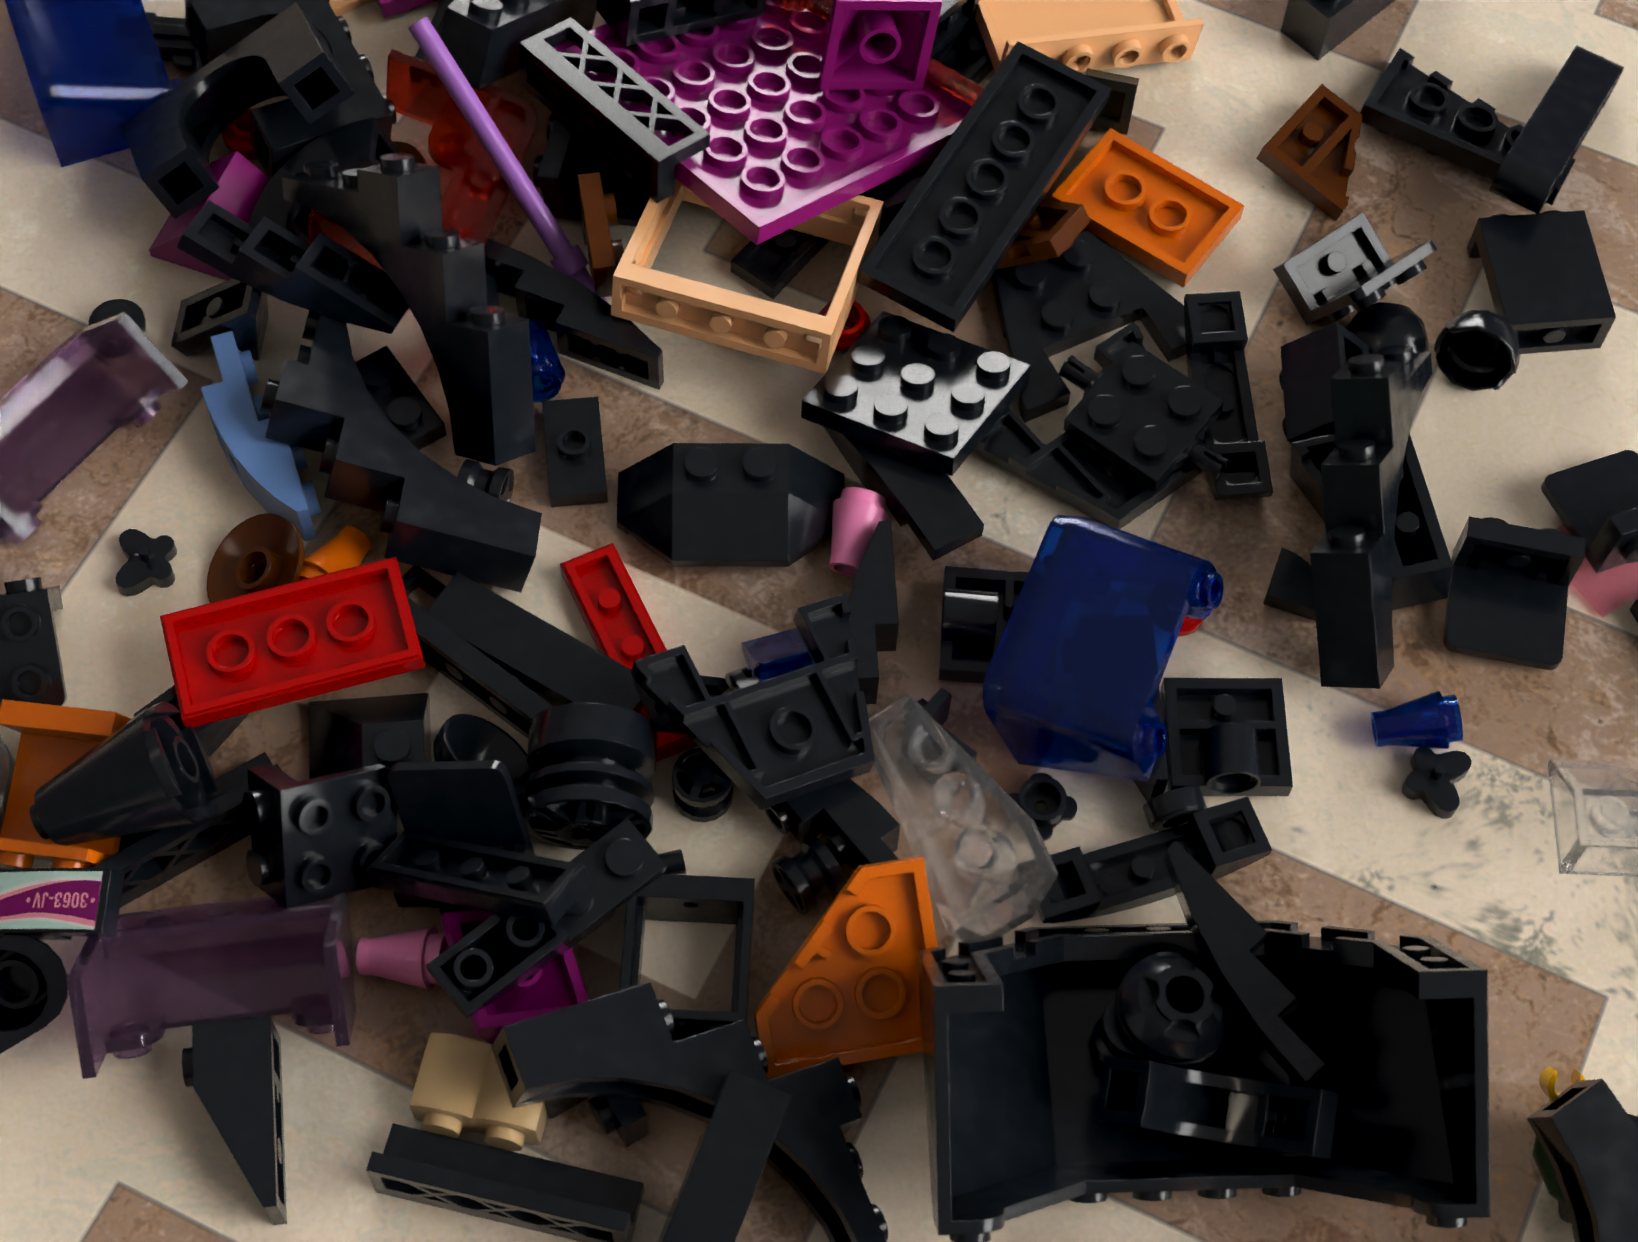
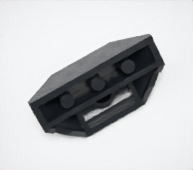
[617,443,845,567]

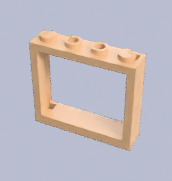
[611,178,884,374]

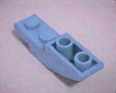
[201,331,322,541]

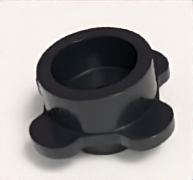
[1004,773,1077,841]

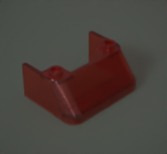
[309,49,537,271]

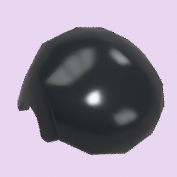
[1346,302,1429,354]
[1434,310,1521,391]

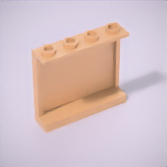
[975,0,1204,73]

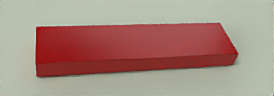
[560,543,697,762]

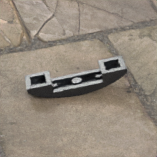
[1184,291,1273,500]
[1021,796,1272,923]

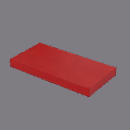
[160,557,425,728]

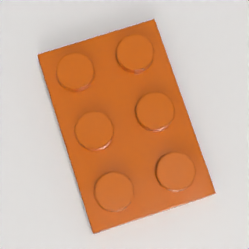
[1051,128,1244,288]

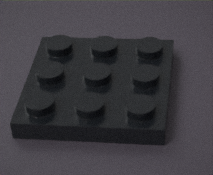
[801,311,1031,476]

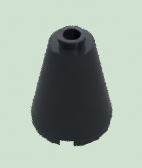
[30,701,217,846]

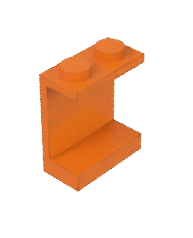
[0,699,131,869]

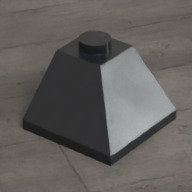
[309,693,432,779]

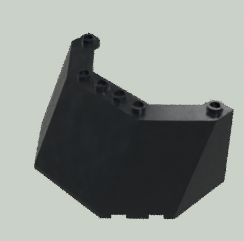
[917,920,1490,1242]

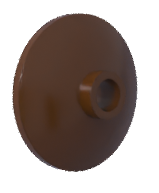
[207,513,304,603]

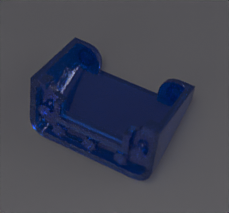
[5,0,181,168]
[982,515,1224,781]

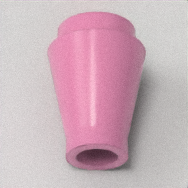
[828,487,889,577]
[356,927,449,990]

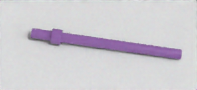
[408,16,608,303]

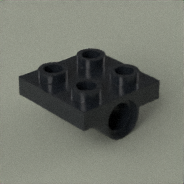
[938,566,1061,688]
[1161,678,1293,796]

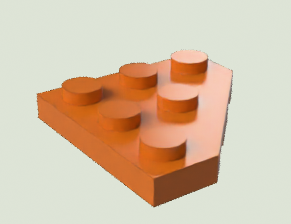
[753,856,938,1079]

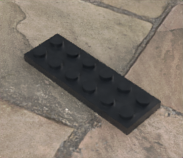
[857,41,1112,333]

